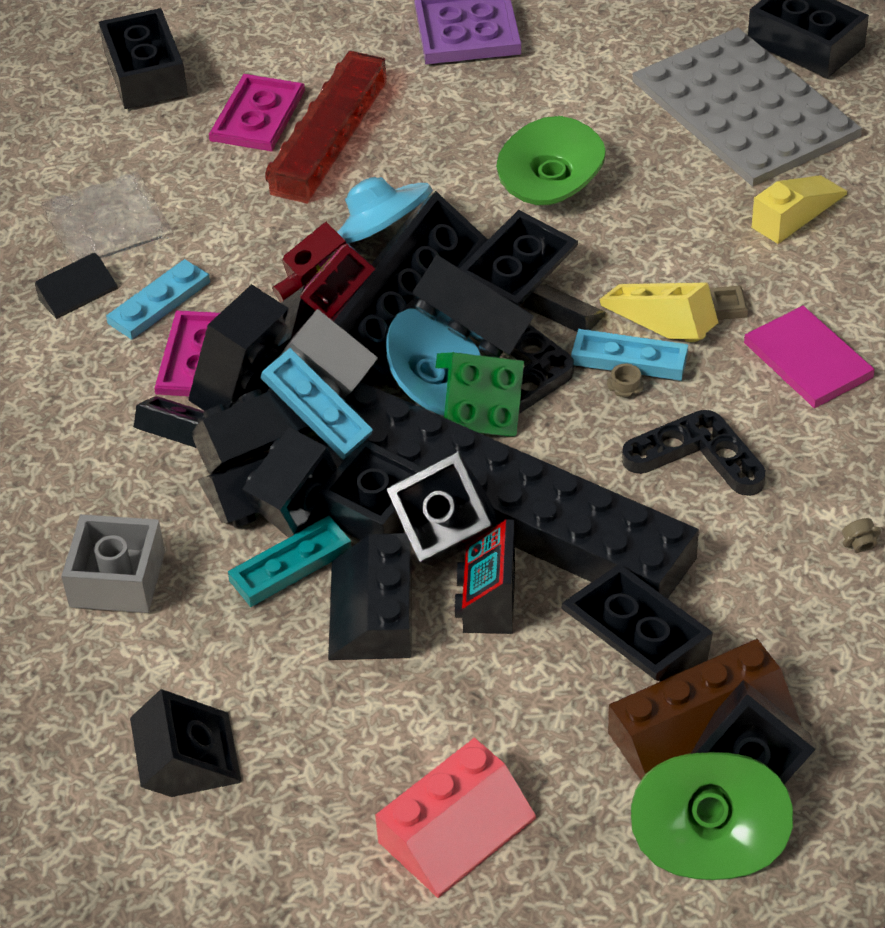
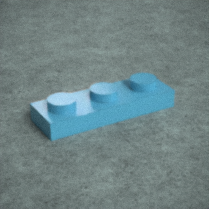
[106,259,210,340]
[571,329,688,381]
[261,348,373,460]

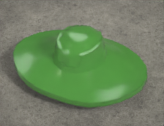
[496,116,606,205]
[631,752,793,880]

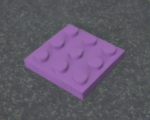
[414,0,521,65]

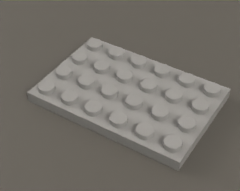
[632,27,862,187]

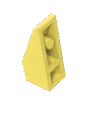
[751,175,847,244]
[599,283,718,342]

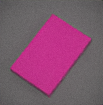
[209,74,305,151]
[744,305,875,409]
[154,310,220,396]

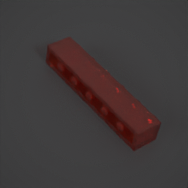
[265,50,387,204]

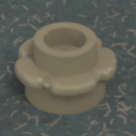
[607,363,644,397]
[842,518,881,553]

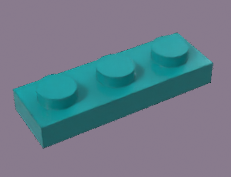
[228,516,352,607]

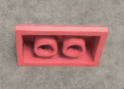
[375,737,536,898]

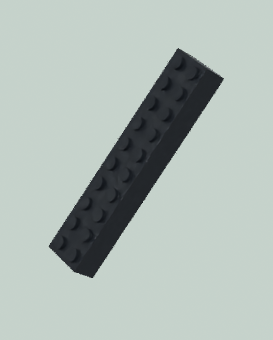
[318,381,699,599]

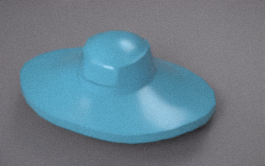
[337,177,433,243]
[386,309,481,416]

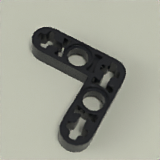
[511,325,574,414]
[622,410,766,496]

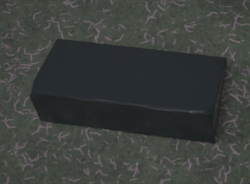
[35,253,118,319]
[525,284,606,332]
[133,396,205,448]

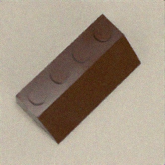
[608,638,801,780]

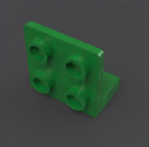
[435,352,524,437]

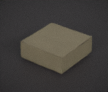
[709,285,748,320]

